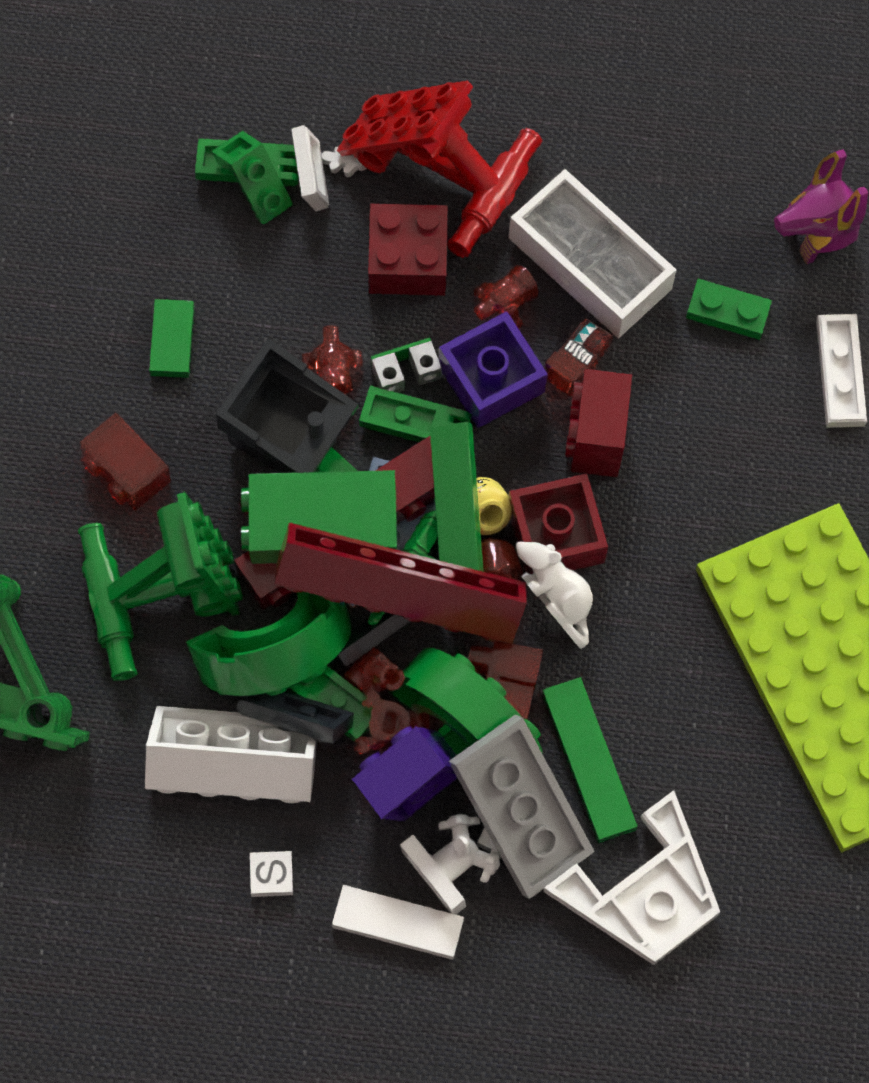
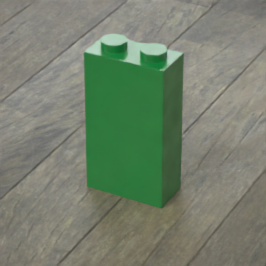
[241,470,397,564]

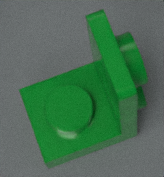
[211,131,292,224]

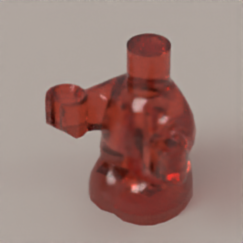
[473,265,538,328]
[302,325,363,394]
[354,690,410,754]

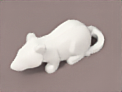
[516,542,593,649]

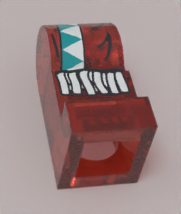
[545,319,613,397]

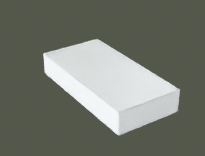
[292,125,329,211]

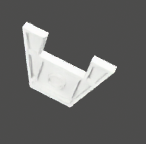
[543,790,720,965]

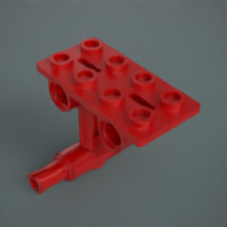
[337,80,542,258]

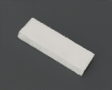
[816,314,867,428]
[332,885,464,960]

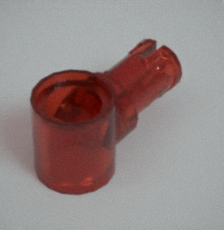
[342,648,405,699]

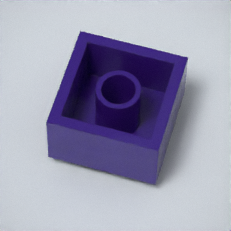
[438,311,547,428]
[352,726,457,821]

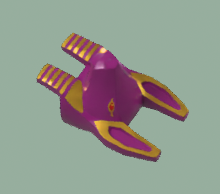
[774,150,868,264]

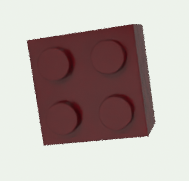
[368,204,448,296]
[565,369,632,477]
[509,473,608,575]

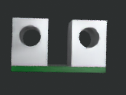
[371,338,442,393]

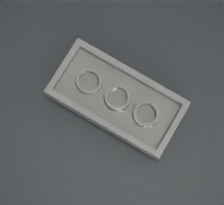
[449,714,595,899]

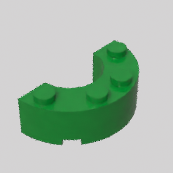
[186,591,352,696]
[388,648,543,754]

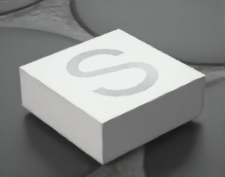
[250,851,293,897]

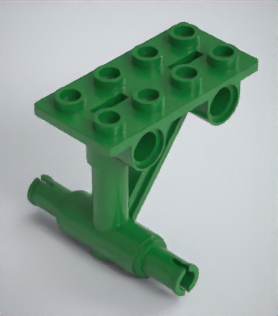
[78,492,243,681]
[0,574,90,751]

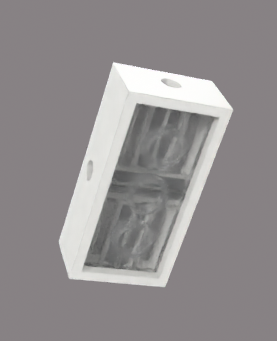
[508,169,676,338]

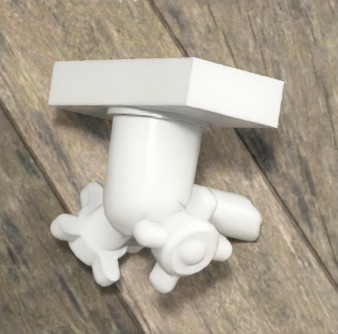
[400,814,501,915]

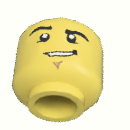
[476,477,512,535]

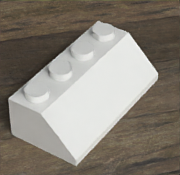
[145,706,317,803]

